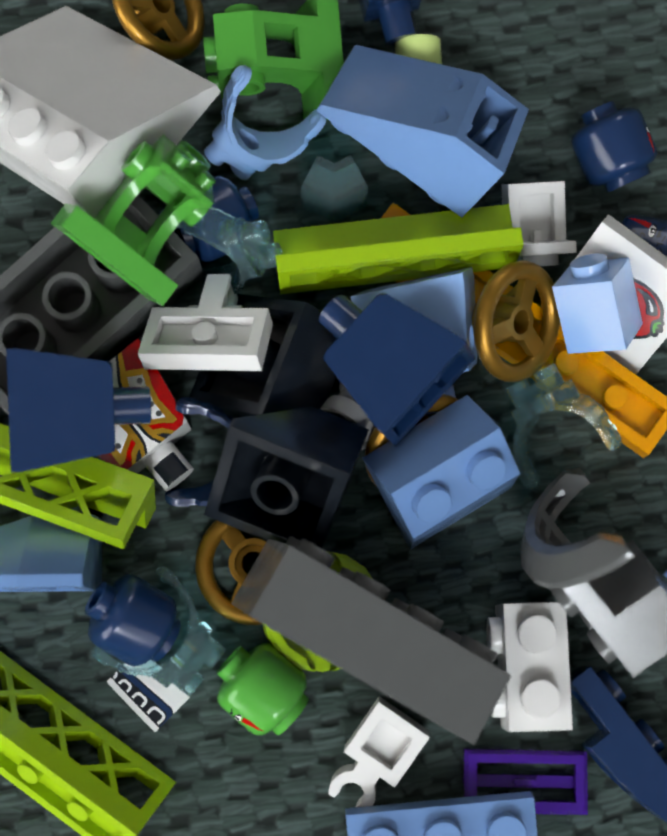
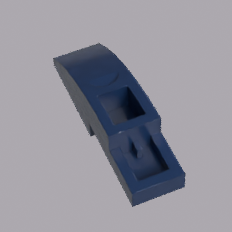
[570,666,667,823]

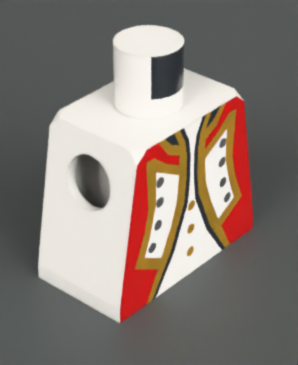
[98,339,194,491]

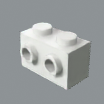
[486,602,573,732]

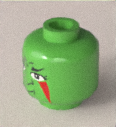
[216,643,309,735]

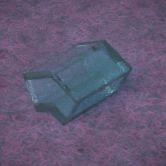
[301,155,368,223]

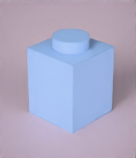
[552,253,643,354]

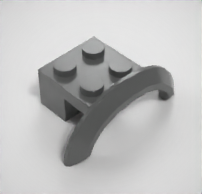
[520,468,667,678]

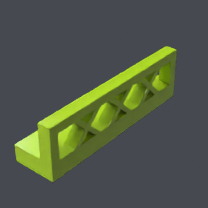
[273,204,524,294]
[0,423,156,549]
[0,651,176,836]

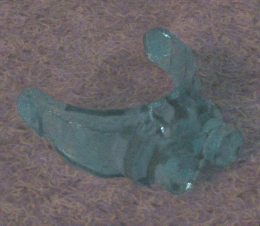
[159,207,283,292]
[505,363,622,489]
[91,566,226,697]

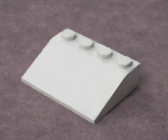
[0,6,221,218]

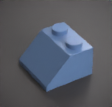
[362,395,520,549]

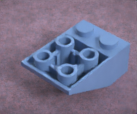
[316,45,529,218]

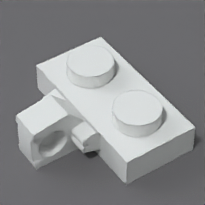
[138,274,273,371]

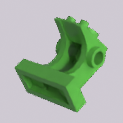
[203,0,344,120]
[51,134,215,306]

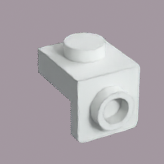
[501,181,577,266]

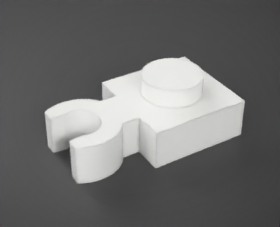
[328,696,430,807]

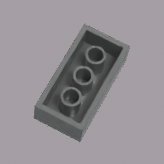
[0,195,204,415]
[231,536,512,745]

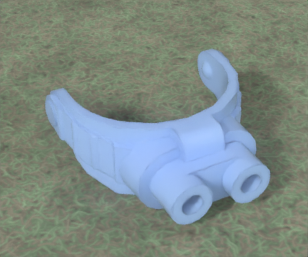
[204,65,326,180]

